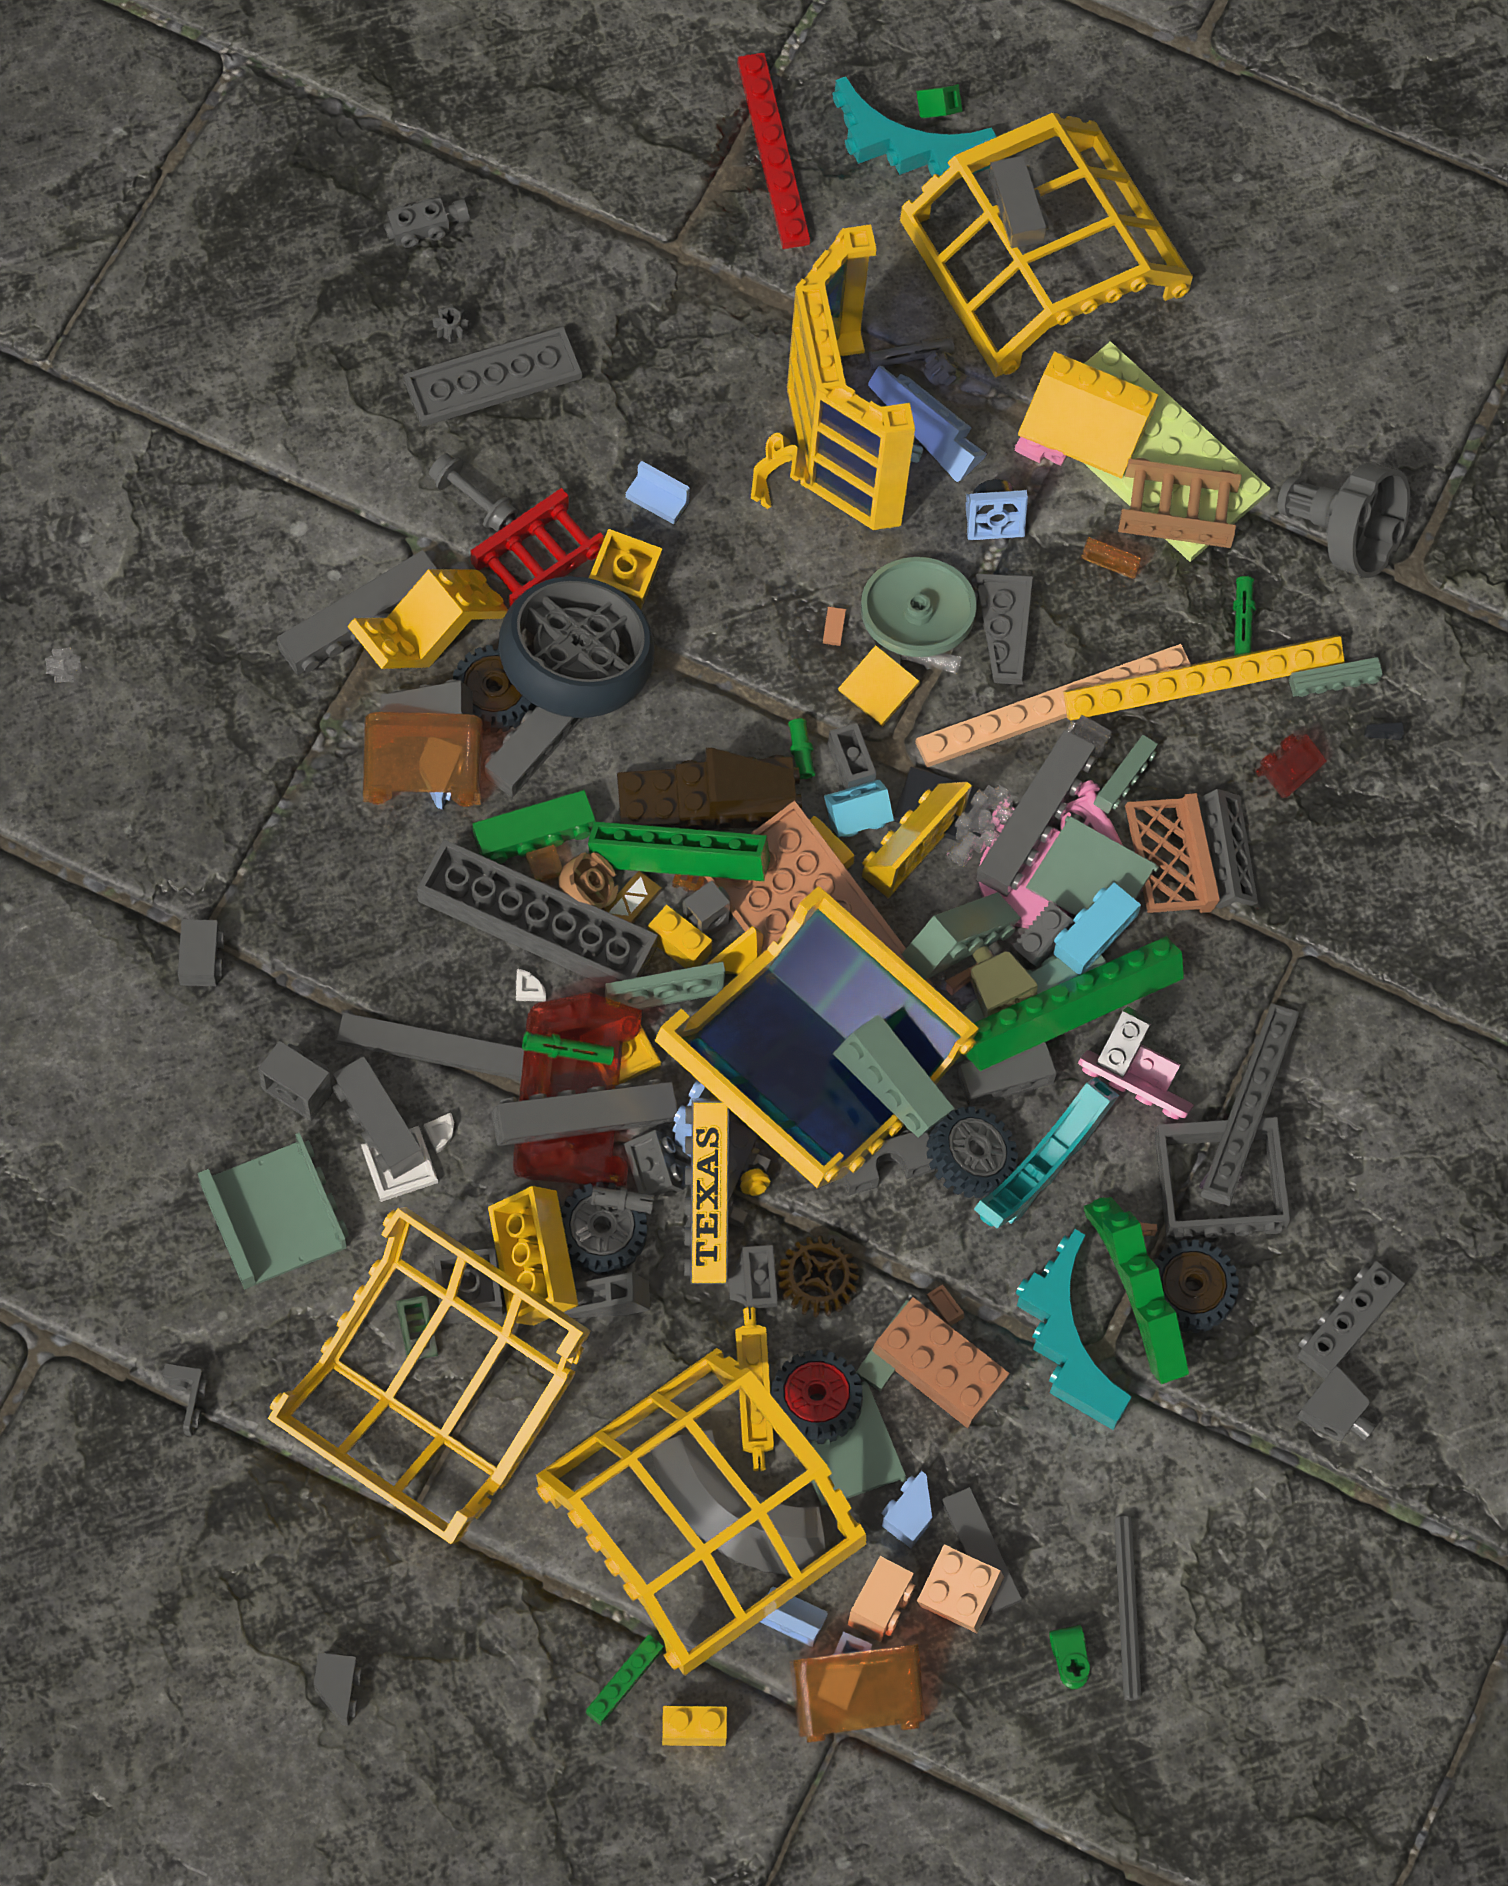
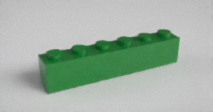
[588,822,770,881]

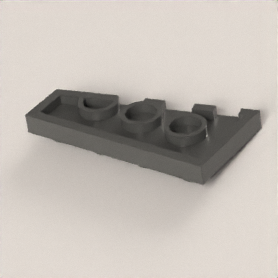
[976,574,1034,685]

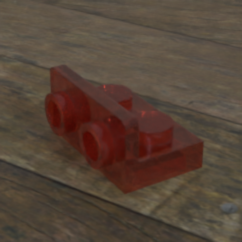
[1255,734,1327,798]

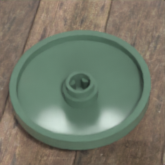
[861,557,976,657]

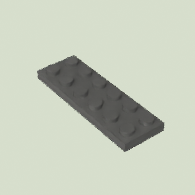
[403,326,582,427]

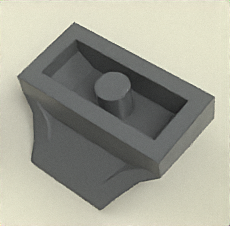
[728,1245,778,1308]

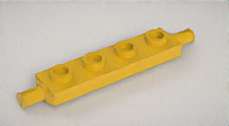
[735,1307,774,1471]

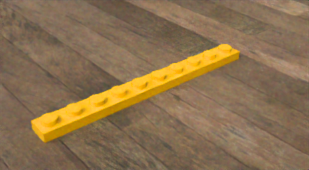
[1063,635,1345,721]

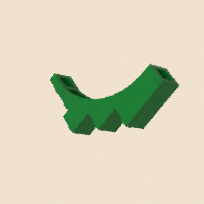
[1083,1197,1189,1384]

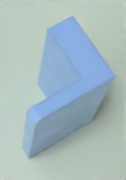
[626,461,690,524]
[760,1587,828,1647]

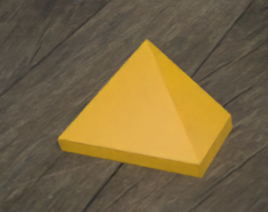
[707,926,764,975]

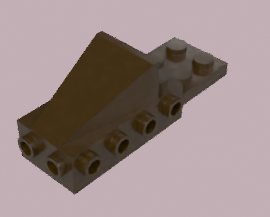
[617,747,802,830]

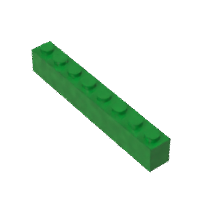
[966,936,1184,1071]

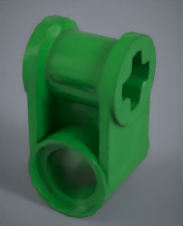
[1049,1625,1090,1689]

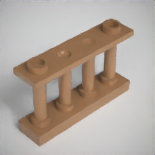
[1118,458,1241,548]

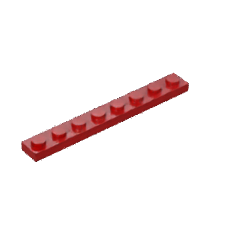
[737,52,810,249]

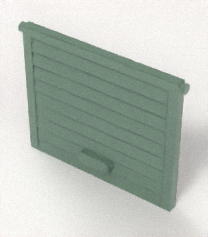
[1026,816,1159,917]
[806,1381,907,1508]

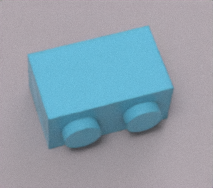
[824,780,894,837]

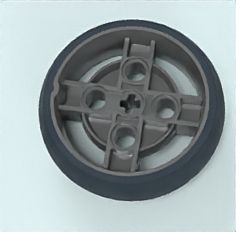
[499,576,654,718]

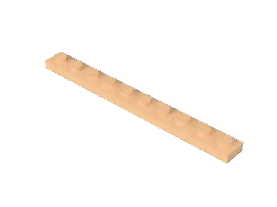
[916,644,1191,767]

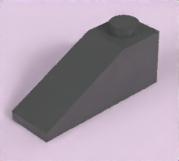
[564,1272,650,1318]

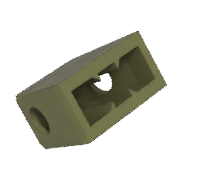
[970,946,1038,1018]

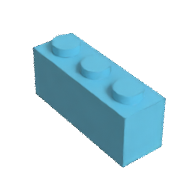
[1054,882,1141,975]

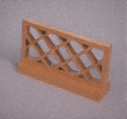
[1125,793,1220,913]

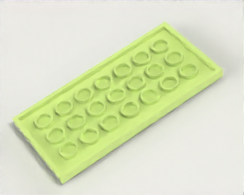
[1084,341,1270,562]

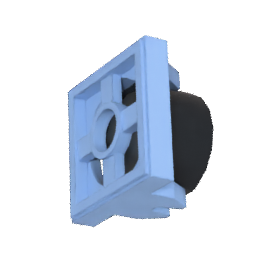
[965,479,1028,540]

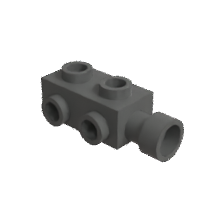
[384,197,470,248]

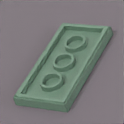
[605,962,725,1015]

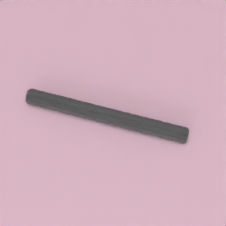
[1114,1516,1141,1701]

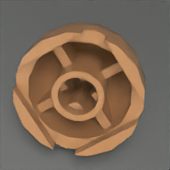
[559,852,618,909]

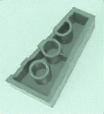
[901,892,1021,980]
[833,1014,954,1138]

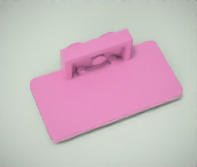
[1078,1045,1193,1120]

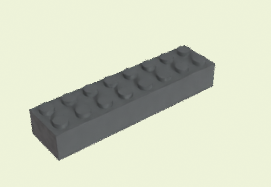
[417,839,658,986]

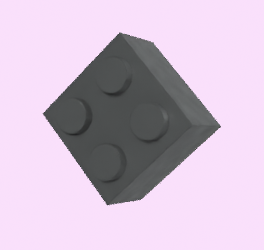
[258,1041,332,1121]
[433,1248,503,1325]

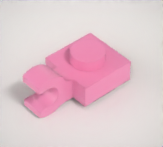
[1015,437,1066,466]

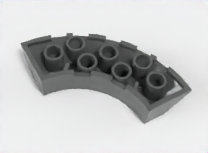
[651,1430,828,1577]

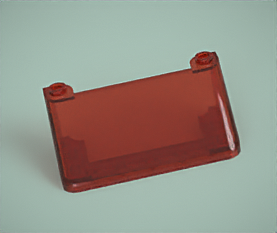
[513,992,642,1187]

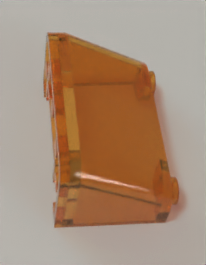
[363,712,483,807]
[789,1644,925,1743]

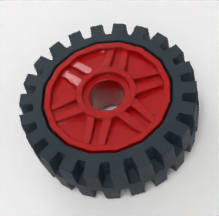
[771,1350,863,1444]

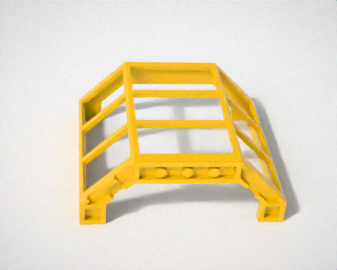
[900,113,1193,378]
[268,1207,591,1544]
[536,1348,866,1676]

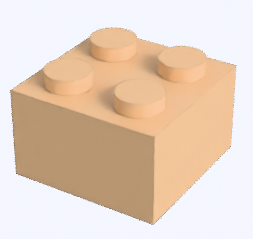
[917,1544,1004,1633]
[848,1556,915,1642]

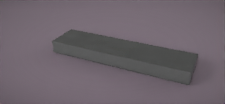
[941,1487,1022,1614]

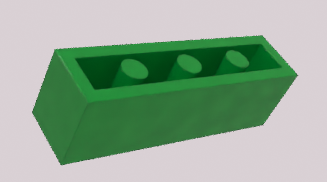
[472,790,595,864]

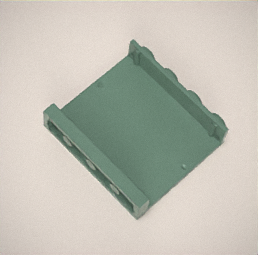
[197,1133,349,1290]

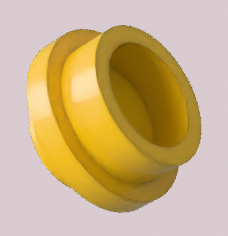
[740,1169,770,1196]

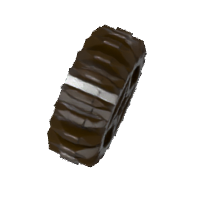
[777,1236,860,1318]

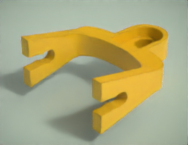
[751,433,811,509]

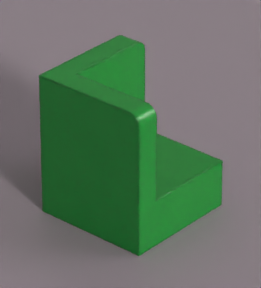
[916,84,962,118]

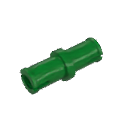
[788,718,815,779]

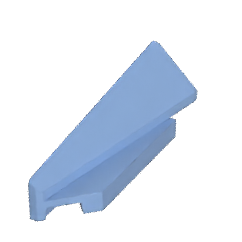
[868,366,987,482]

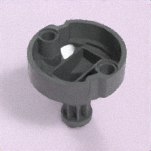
[1277,462,1410,578]

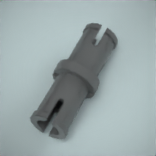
[591,1185,654,1214]

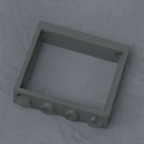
[1154,1117,1290,1240]

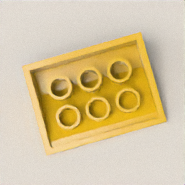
[1018,351,1158,479]
[862,782,972,898]

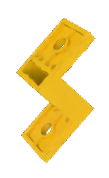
[348,569,508,669]

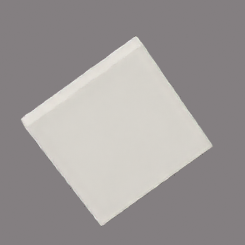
[361,1126,438,1202]

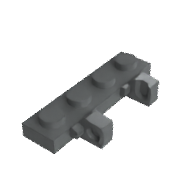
[685,1121,771,1229]

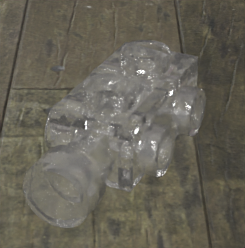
[946,785,1014,867]

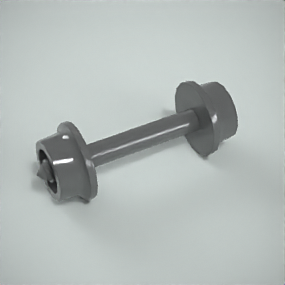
[429,453,518,532]

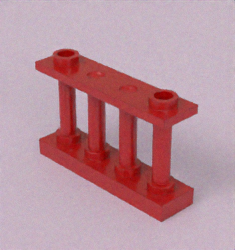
[471,488,604,606]

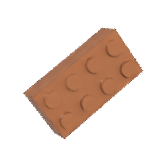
[872,1297,1010,1428]

